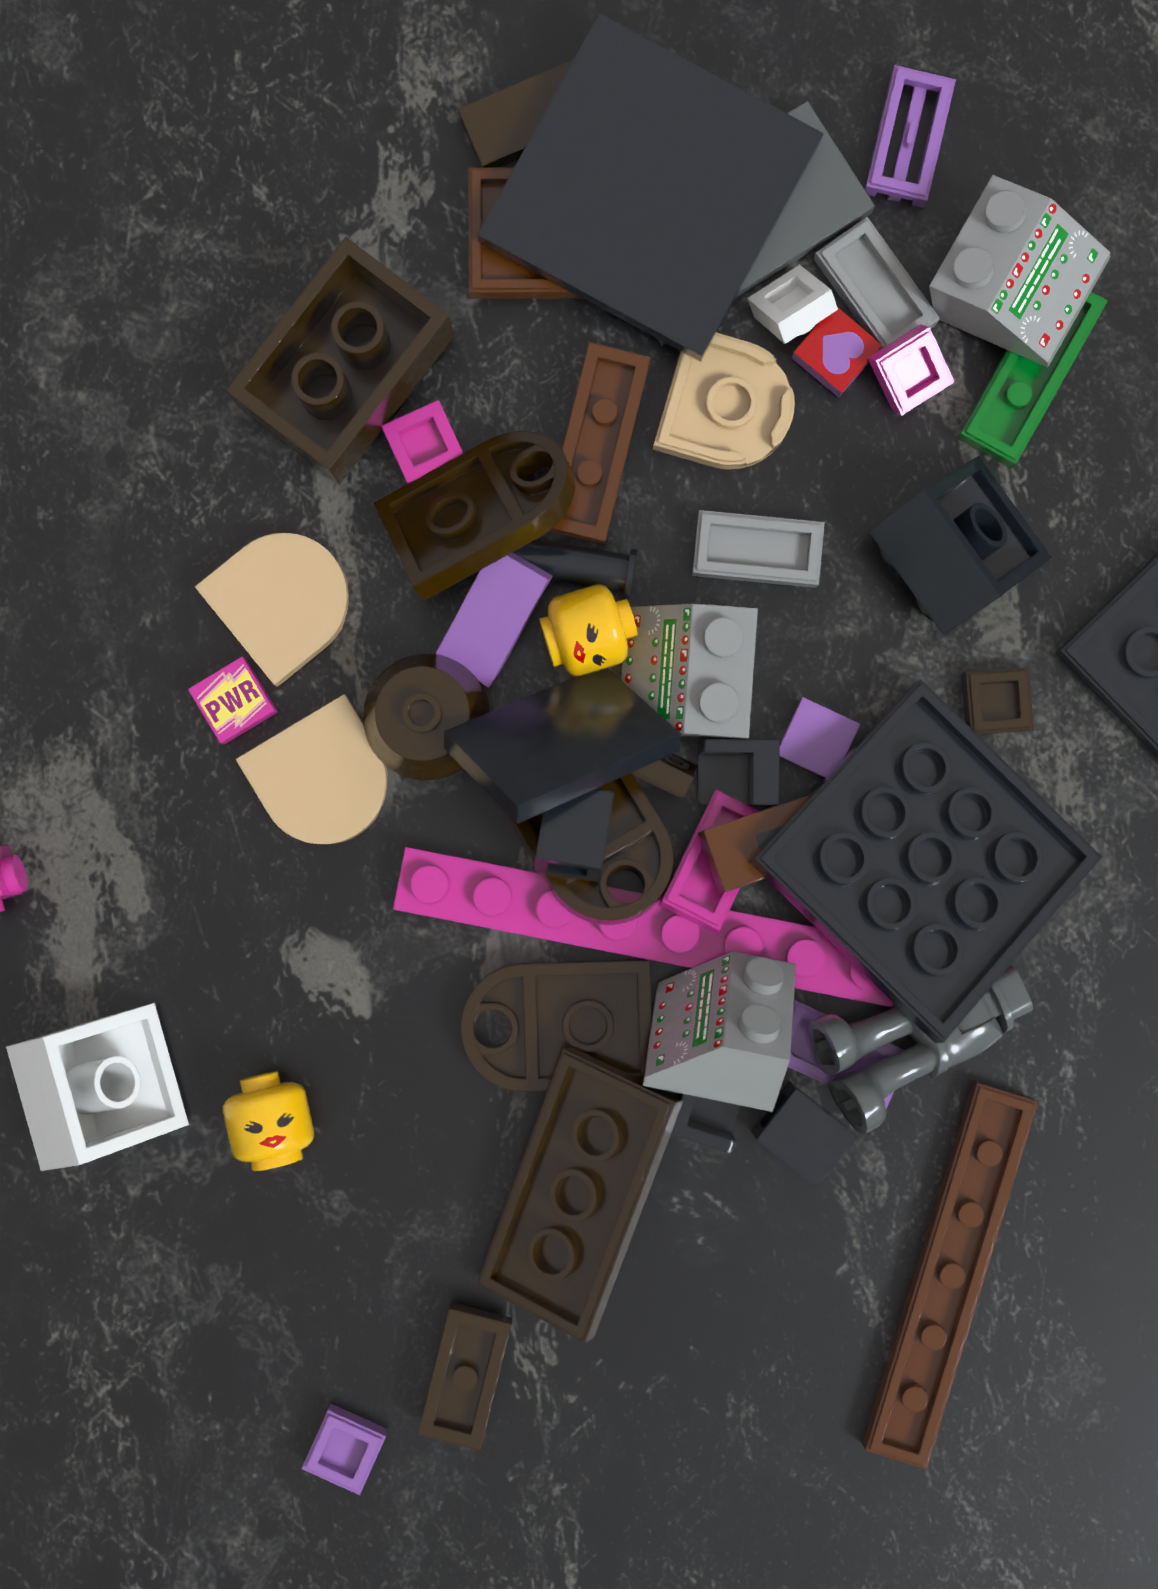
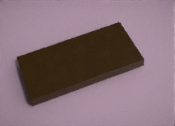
[476,1047,684,1343]

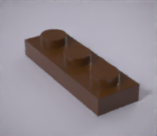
[549,342,651,545]

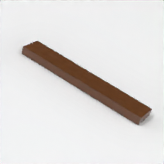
[862,1080,1038,1470]

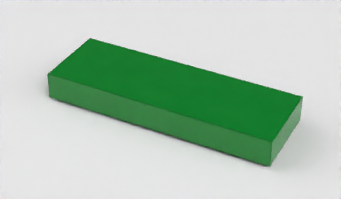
[957,292,1108,469]

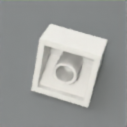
[6,1003,189,1171]

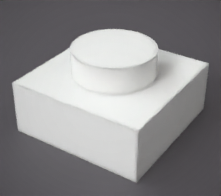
[747,265,838,344]

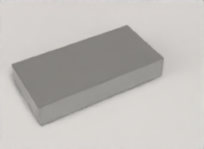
[813,217,940,349]
[692,510,825,588]

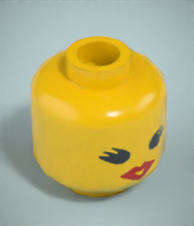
[539,584,638,676]
[223,1071,314,1171]

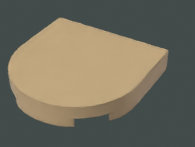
[653,333,795,469]
[195,533,349,687]
[236,694,388,844]

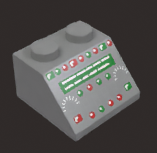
[929,175,1110,367]
[621,604,758,740]
[643,951,796,1112]

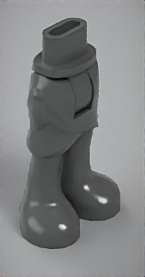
[809,965,1033,1134]

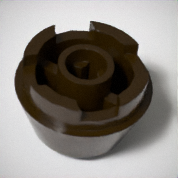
[363,654,490,780]

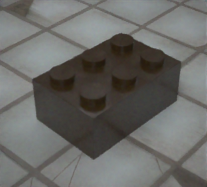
[226,237,454,485]

